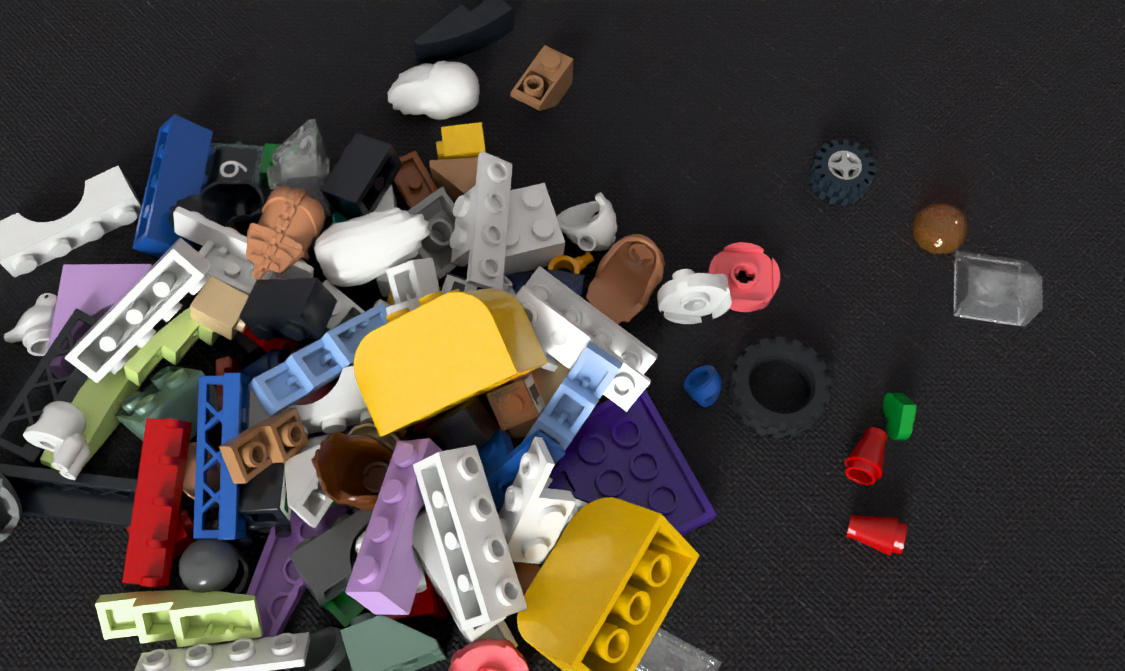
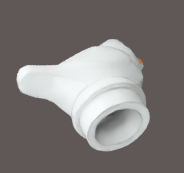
[4,293,57,356]

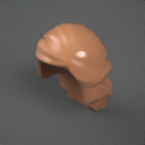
[586,234,665,324]

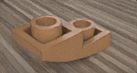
[219,407,309,484]

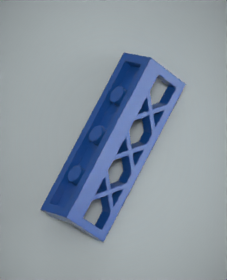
[193,373,251,540]

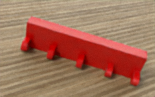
[122,418,192,587]

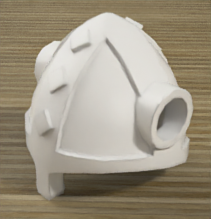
[557,192,618,251]

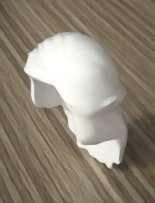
[387,61,480,120]

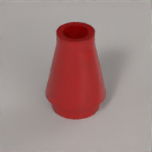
[844,427,888,486]
[846,514,908,556]

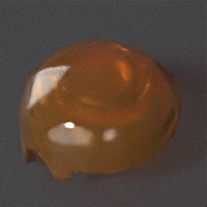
[913,203,968,254]

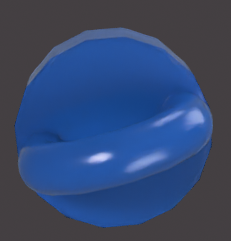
[684,365,722,407]

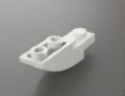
[412,509,518,648]

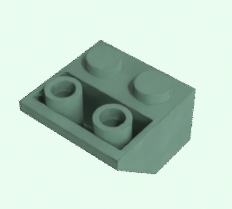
[115,366,219,441]

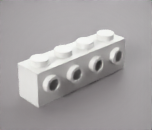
[65,237,211,383]
[413,445,527,630]

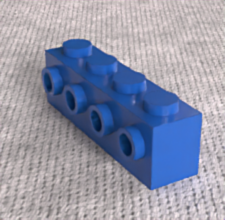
[132,114,214,258]

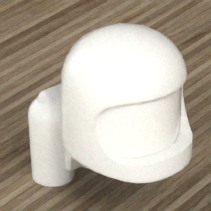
[23,401,90,480]

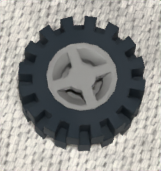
[808,139,876,206]

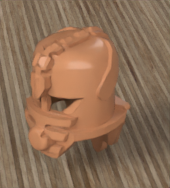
[245,185,325,280]

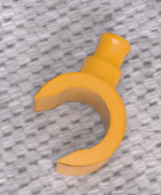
[548,252,594,289]

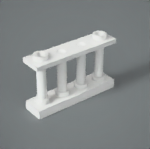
[515,266,658,412]

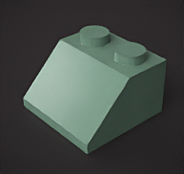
[340,612,446,671]

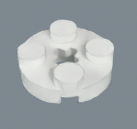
[657,269,732,324]

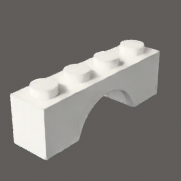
[0,166,142,278]
[249,366,374,437]

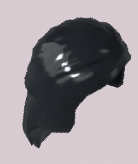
[168,181,267,237]

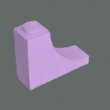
[47,264,152,378]

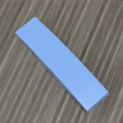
[248,303,387,416]
[523,341,623,466]

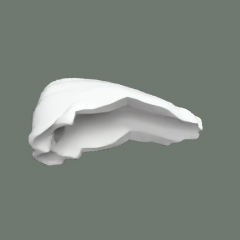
[314,207,430,287]

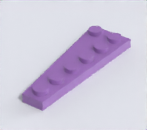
[246,424,361,639]

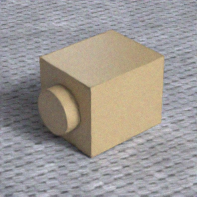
[190,275,249,340]

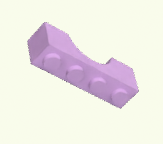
[345,438,442,615]

